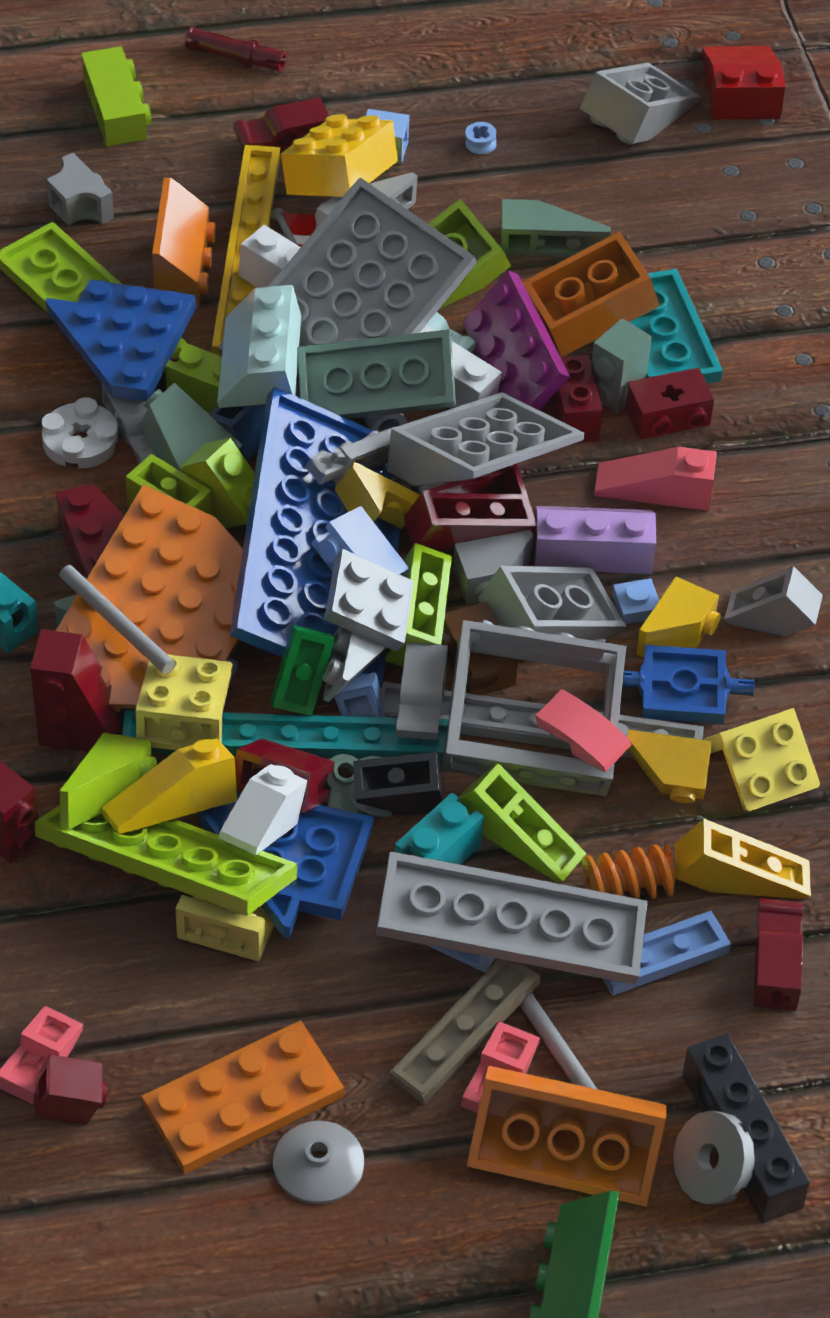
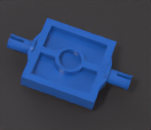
[622,645,755,724]

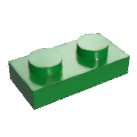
[270,625,335,716]

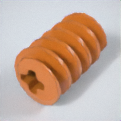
[582,843,675,899]

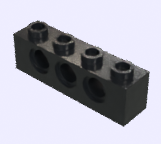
[682,1033,810,1224]

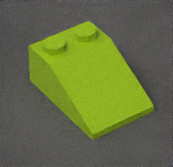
[428,199,511,310]

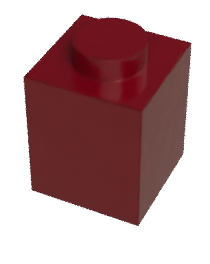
[35,1055,108,1125]

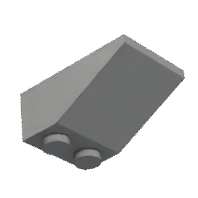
[580,63,701,144]
[478,566,627,641]

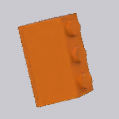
[152,177,216,310]

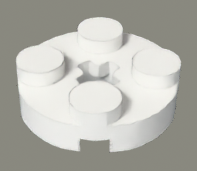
[42,398,119,468]

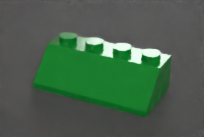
[530,1191,620,1318]

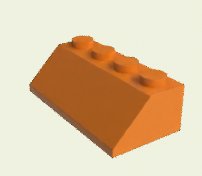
[467,1066,666,1207]

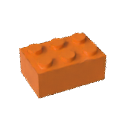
[522,231,660,357]

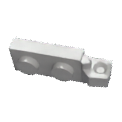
[305,427,394,485]

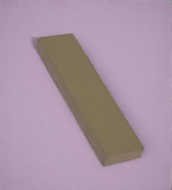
[389,959,540,1105]

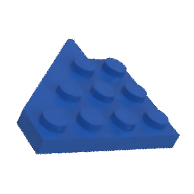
[46,280,197,402]
[199,791,374,938]

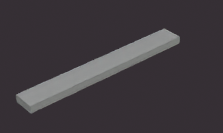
[380,682,704,758]

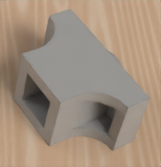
[47,152,114,226]

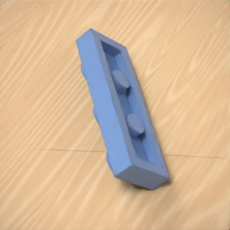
[603,911,731,996]

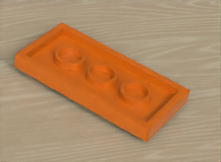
[142,1020,344,1175]

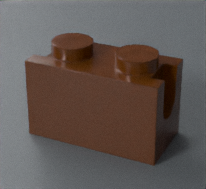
[441,601,518,695]

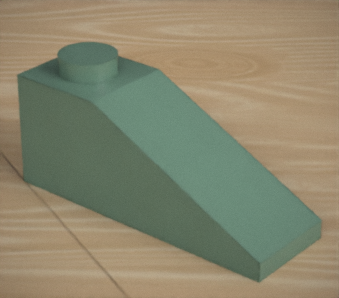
[500,199,611,257]

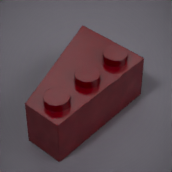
[56,483,125,579]
[30,629,126,752]

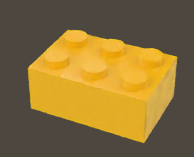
[281,114,398,197]

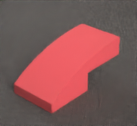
[535,689,631,772]
[0,1006,83,1105]
[461,1022,540,1113]

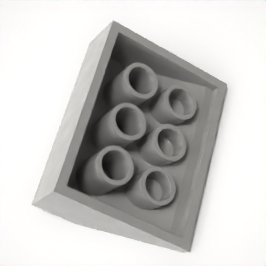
[387,392,584,486]

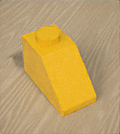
[636,576,721,658]
[627,729,712,803]

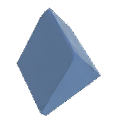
[335,673,385,717]

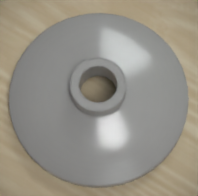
[273,1121,364,1204]

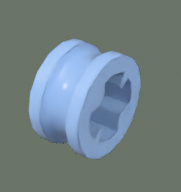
[465,122,496,154]

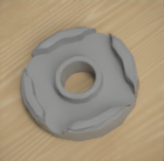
[673,1111,755,1205]

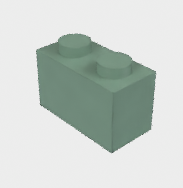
[591,319,652,413]

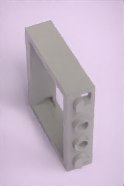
[442,620,626,797]

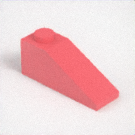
[594,447,717,511]

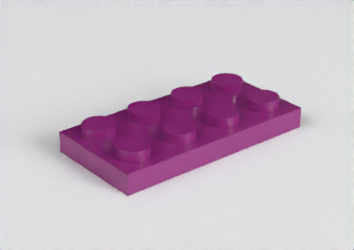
[462,270,570,410]

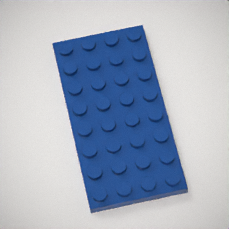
[230,387,400,688]

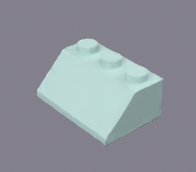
[217,285,301,408]

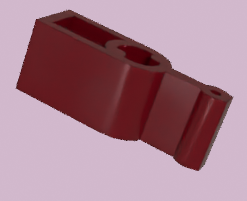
[233,97,329,152]
[753,898,803,1011]

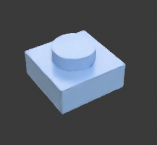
[612,578,659,624]

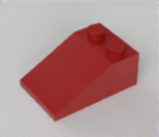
[701,46,786,120]

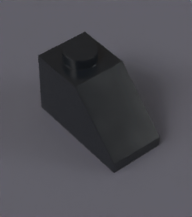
[353,752,446,815]

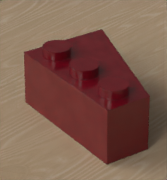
[404,463,537,551]

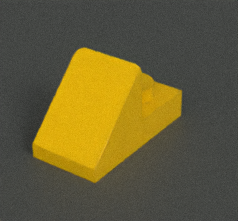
[335,462,420,529]

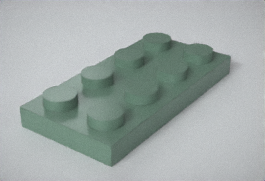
[297,329,456,419]

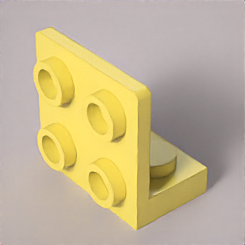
[136,654,233,750]
[704,708,820,812]
[176,895,275,962]

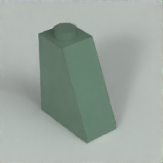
[141,383,242,472]

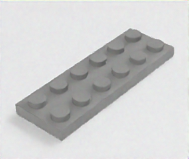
[376,851,647,985]

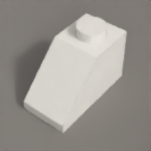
[219,764,307,855]

